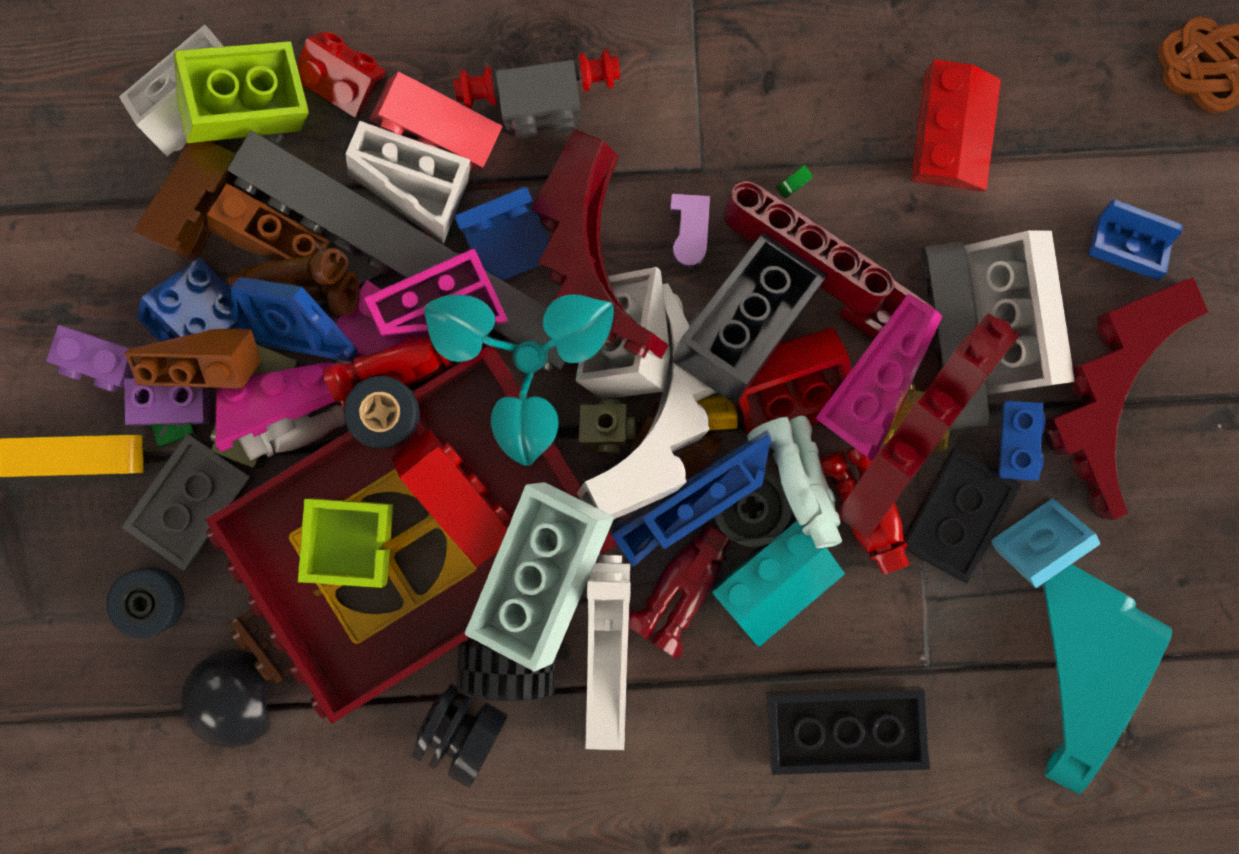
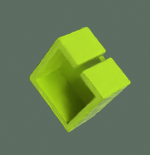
[298,498,393,588]

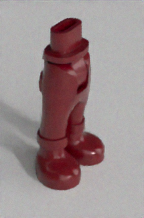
[628,524,732,660]

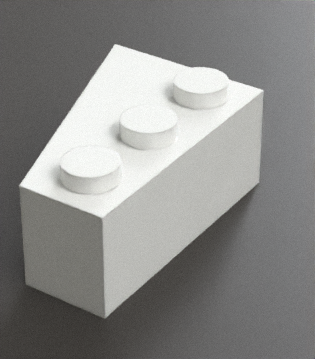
[346,121,470,245]

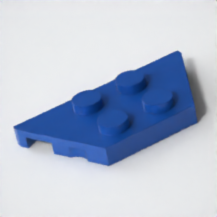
[231,277,358,362]

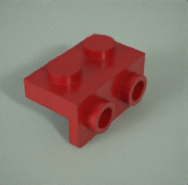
[297,32,386,117]

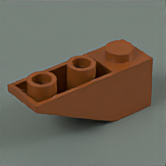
[207,183,330,261]
[125,328,261,388]

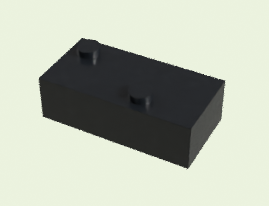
[672,232,827,405]
[767,686,930,775]

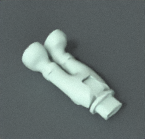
[747,416,842,549]

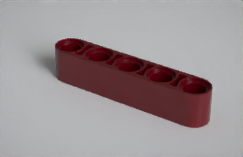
[724,181,894,316]

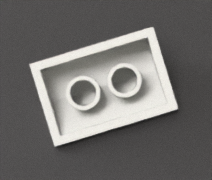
[119,24,224,157]

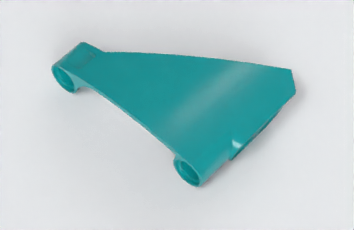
[1043,564,1173,794]

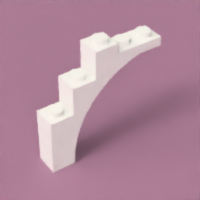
[577,283,717,519]
[585,555,631,750]

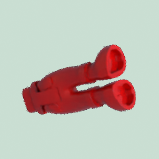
[323,333,452,410]
[819,446,910,574]

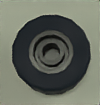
[106,567,184,638]

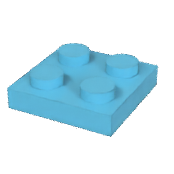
[991,498,1100,588]

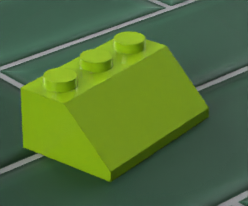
[173,41,309,143]

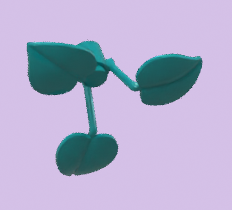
[424,294,614,466]

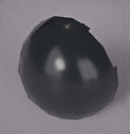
[181,649,270,749]

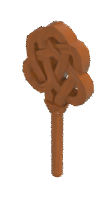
[1158,16,1239,114]

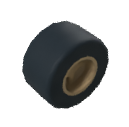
[344,376,420,449]

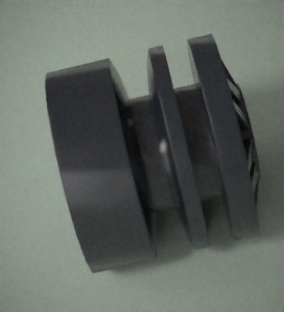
[411,684,508,788]

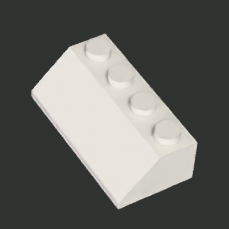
[964,231,1075,395]

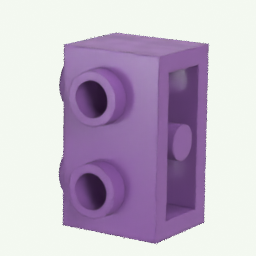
[46,325,134,392]
[124,378,213,427]

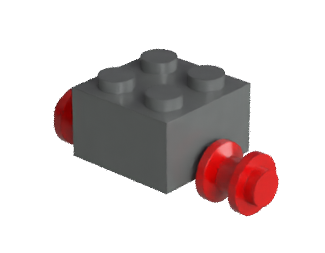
[454,49,620,138]

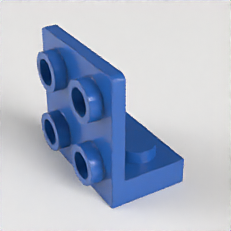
[455,186,549,281]
[136,258,237,342]

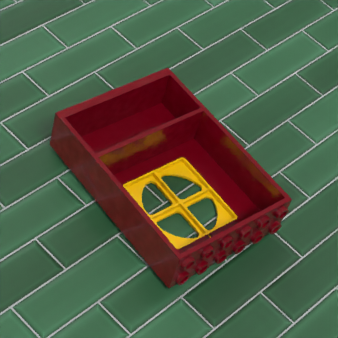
[205,345,617,724]

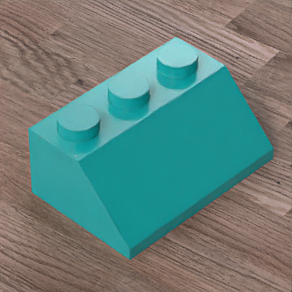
[711,516,845,647]

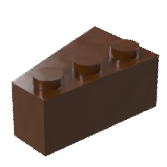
[132,141,237,261]

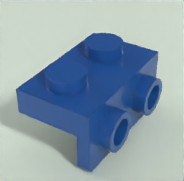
[1088,200,1183,281]
[999,401,1046,480]

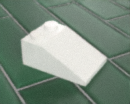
[575,267,670,399]

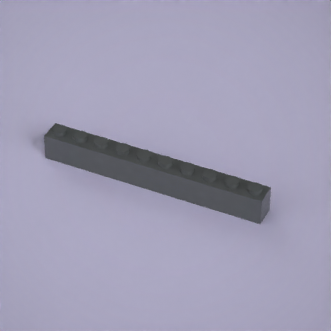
[227,130,566,372]

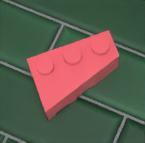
[369,71,502,172]

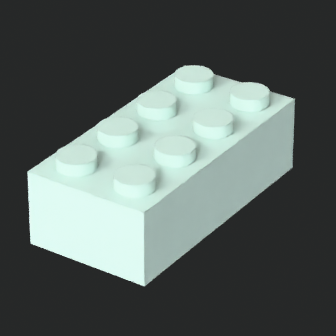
[465,482,614,672]

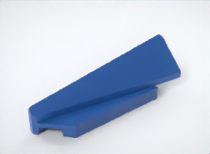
[611,430,771,566]

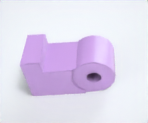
[670,194,710,269]

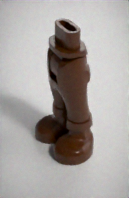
[228,248,360,316]

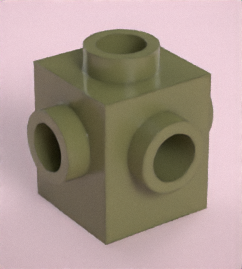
[579,399,637,457]

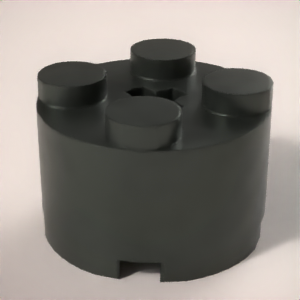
[713,471,792,547]

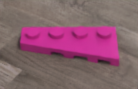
[816,293,943,461]

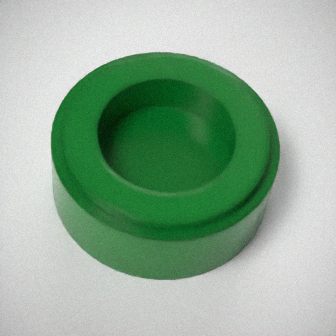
[774,164,813,198]

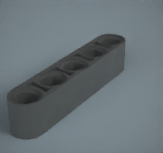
[921,241,989,430]

